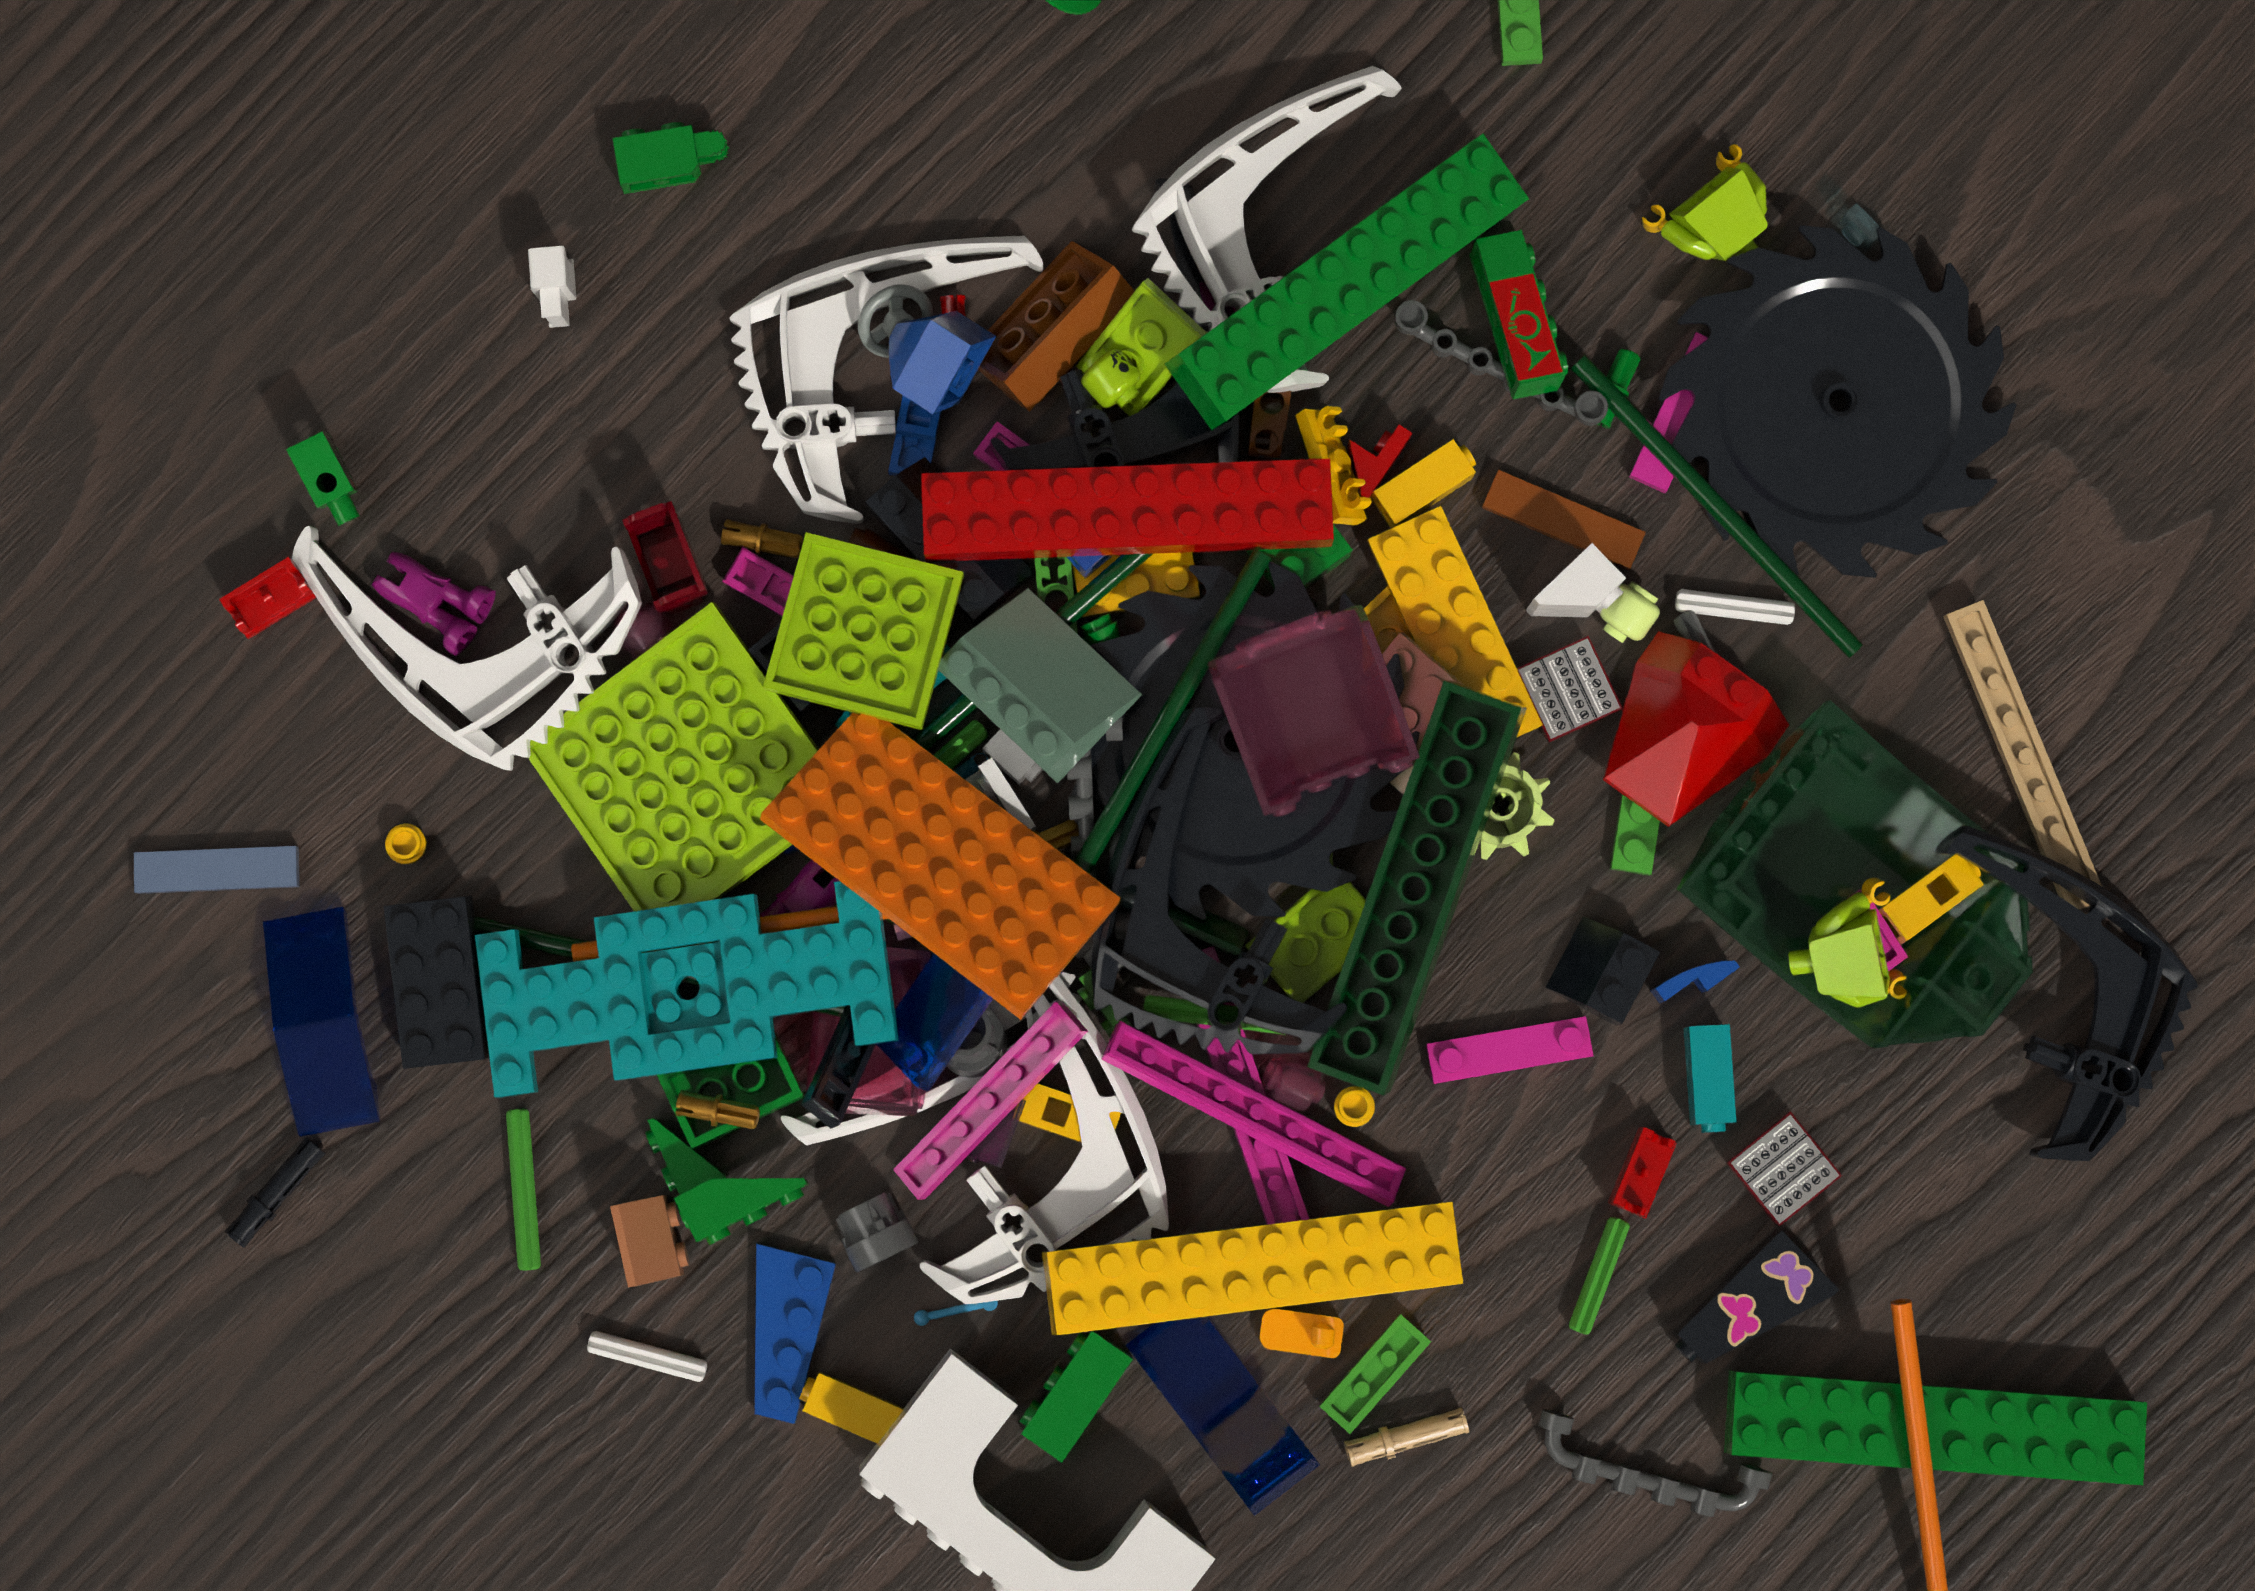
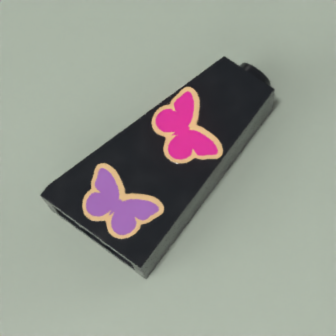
[1672,1230,1839,1364]

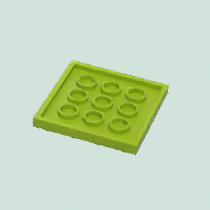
[763,532,964,730]

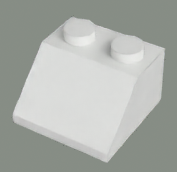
[1526,543,1626,617]

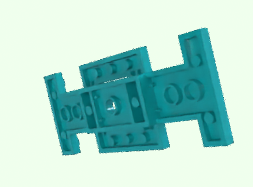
[475,881,899,1098]

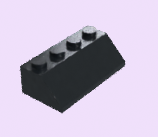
[865,457,1034,627]

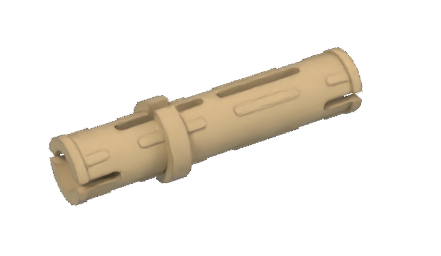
[1344,1407,1469,1467]

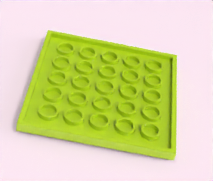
[528,602,819,911]

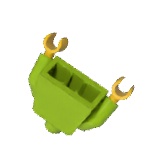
[1642,144,1768,261]
[1789,877,1907,1008]

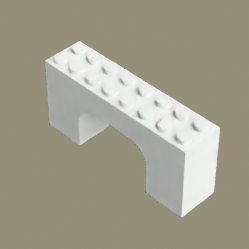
[859,1348,1215,1591]

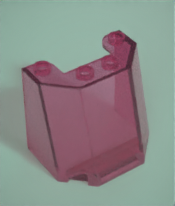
[1208,605,1420,817]

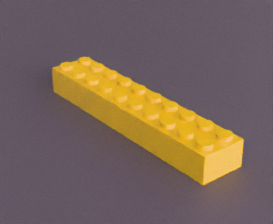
[1042,1202,1463,1335]

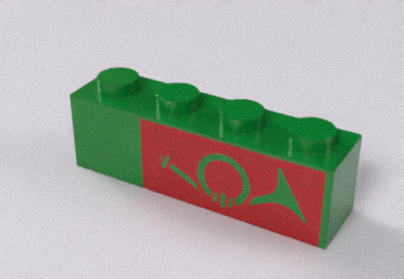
[1469,230,1568,400]

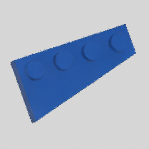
[755,1244,836,1424]

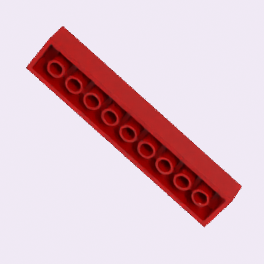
[921,458,1334,562]

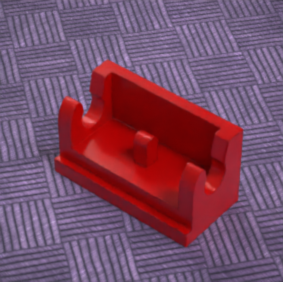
[219,557,316,639]
[1608,1127,1677,1219]

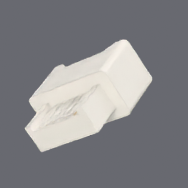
[528,246,576,328]

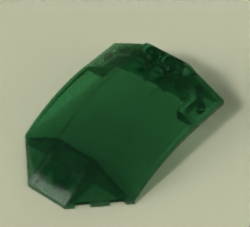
[1676,700,2033,1048]

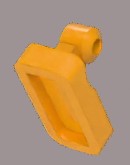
[1259,1308,1344,1358]

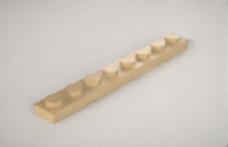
[1943,600,2102,910]

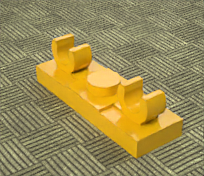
[1295,406,1372,525]

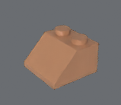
[610,1195,689,1288]

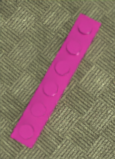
[893,1001,1088,1200]

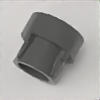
[935,1004,1008,1078]
[835,1192,919,1273]

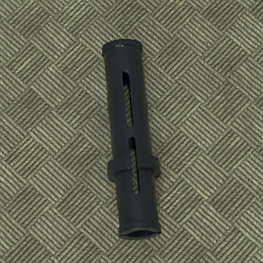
[225,1137,326,1248]

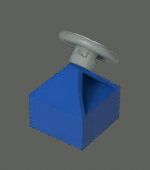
[858,285,996,414]

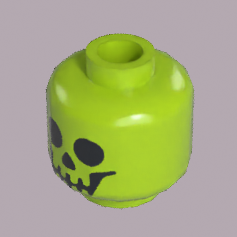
[1081,348,1140,408]

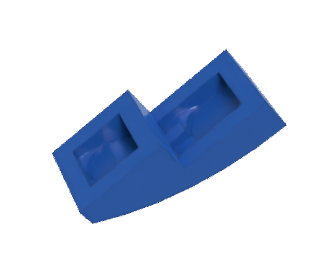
[888,396,941,476]
[1650,960,1740,1004]

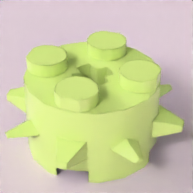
[1479,752,1555,860]

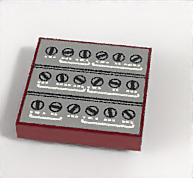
[1517,636,1623,743]
[1726,1112,1842,1227]

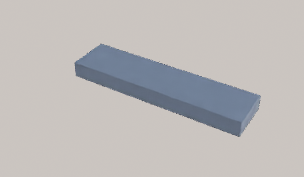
[134,846,300,894]

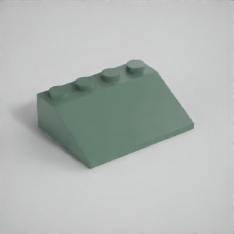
[938,588,1142,783]

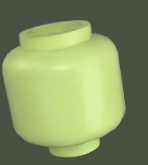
[1600,581,1660,643]

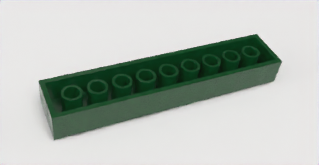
[1307,680,1527,1096]

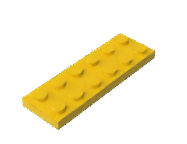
[1367,506,1543,737]

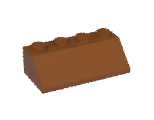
[978,241,1135,412]

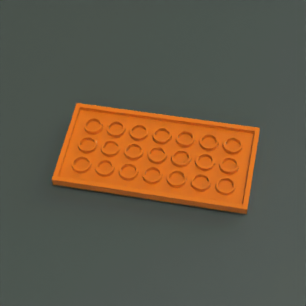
[760,713,1121,1020]

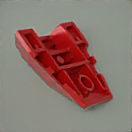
[1603,631,1789,827]

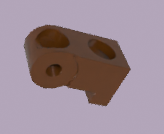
[1248,390,1292,460]

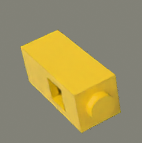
[1371,439,1476,528]
[1879,854,1984,945]
[1012,1084,1121,1143]
[799,1372,904,1444]

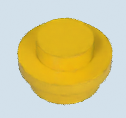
[385,824,427,864]
[1334,1086,1375,1127]

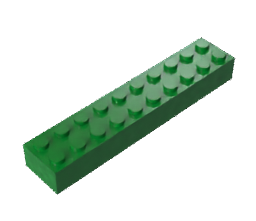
[1165,133,1529,430]
[1724,1370,2147,1486]

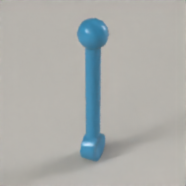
[914,1301,998,1326]

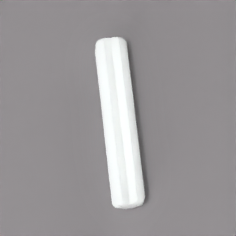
[1675,589,1795,625]
[587,1331,707,1382]

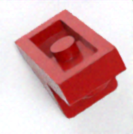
[1347,424,1412,498]

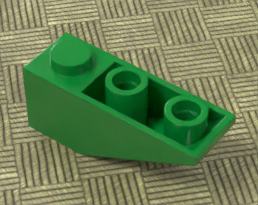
[645,1118,729,1229]
[674,1178,809,1246]

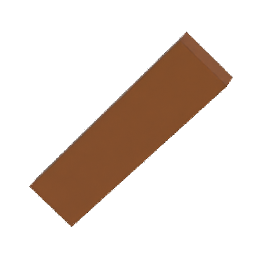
[1482,470,1646,571]

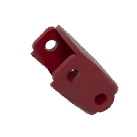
[622,501,708,614]

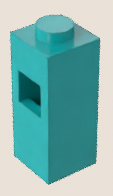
[1683,1024,1736,1133]

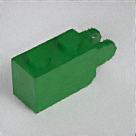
[613,122,730,194]

